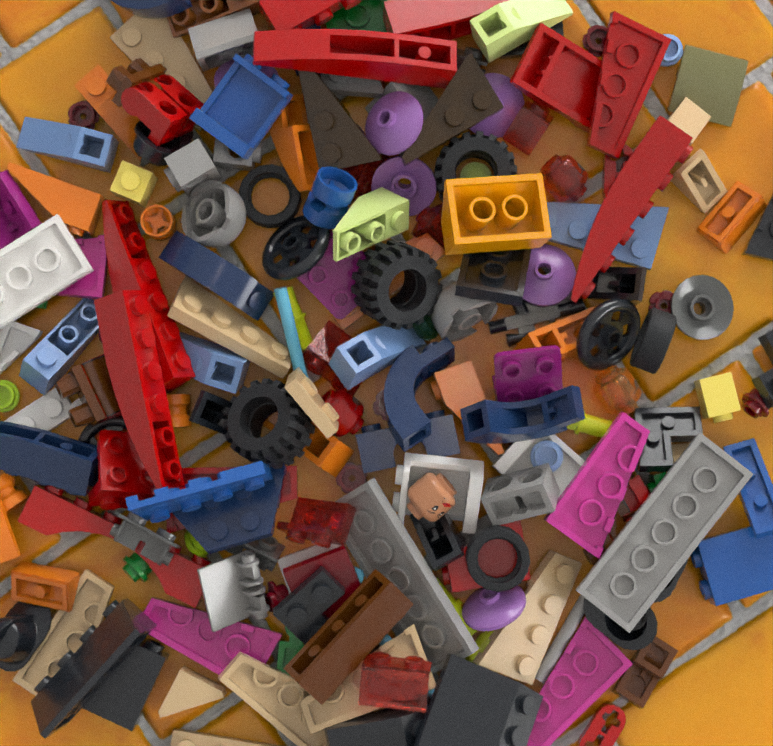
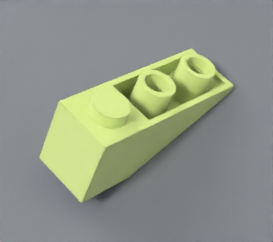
[470,0,574,63]
[333,187,409,262]

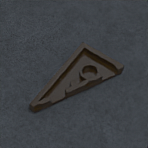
[401,53,504,166]
[298,70,383,169]

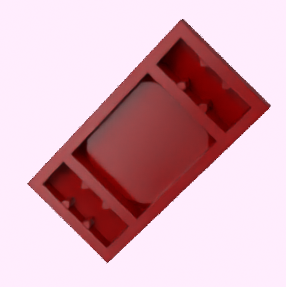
[510,23,602,133]

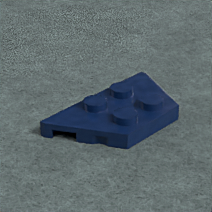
[172,463,287,554]

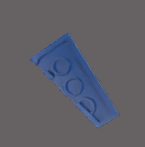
[125,461,273,523]

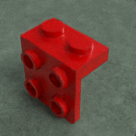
[88,430,156,510]

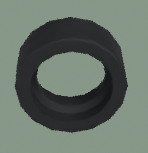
[239,164,302,228]
[630,307,677,374]
[465,525,530,592]

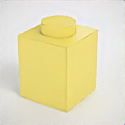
[110,160,158,208]
[694,372,741,423]

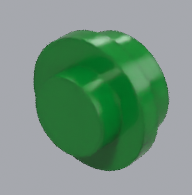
[122,552,152,583]

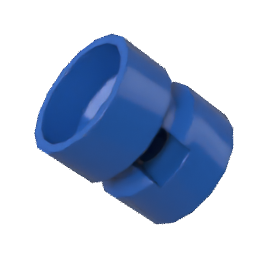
[302,166,358,229]

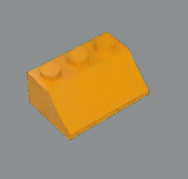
[441,173,552,255]

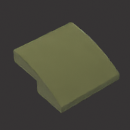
[667,44,748,127]

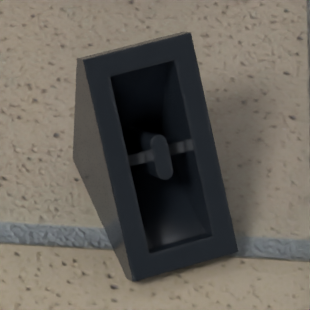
[587,267,647,306]
[189,390,233,435]
[410,513,464,571]

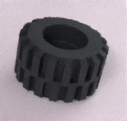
[434,131,517,203]
[351,240,443,330]
[223,379,315,469]

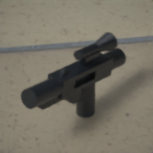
[488,297,585,347]

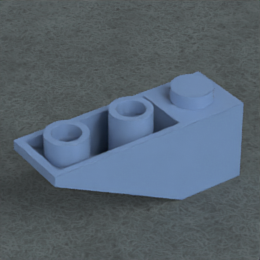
[16,117,119,173]
[19,298,100,396]
[329,325,426,390]
[180,332,250,394]

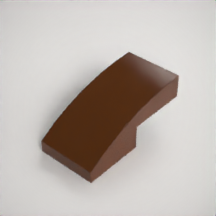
[612,636,678,709]

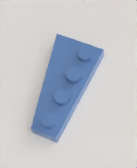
[547,202,669,270]

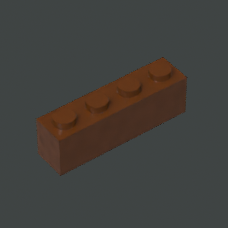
[283,569,414,705]

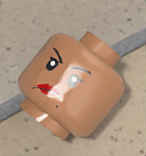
[407,472,457,522]

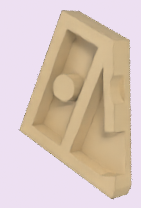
[284,367,340,439]

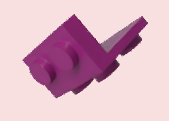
[0,170,42,250]
[293,229,366,319]
[492,345,563,402]

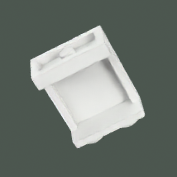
[492,434,585,515]
[392,452,484,534]

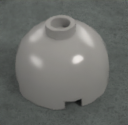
[181,180,247,248]
[431,280,498,342]

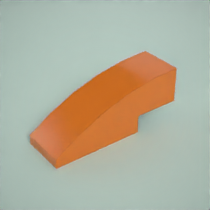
[269,94,319,192]

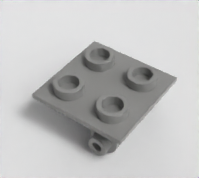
[197,549,270,632]

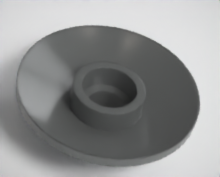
[670,275,734,340]

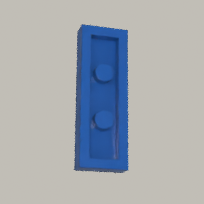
[723,438,773,539]

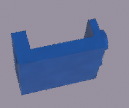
[189,53,293,160]
[690,526,773,606]

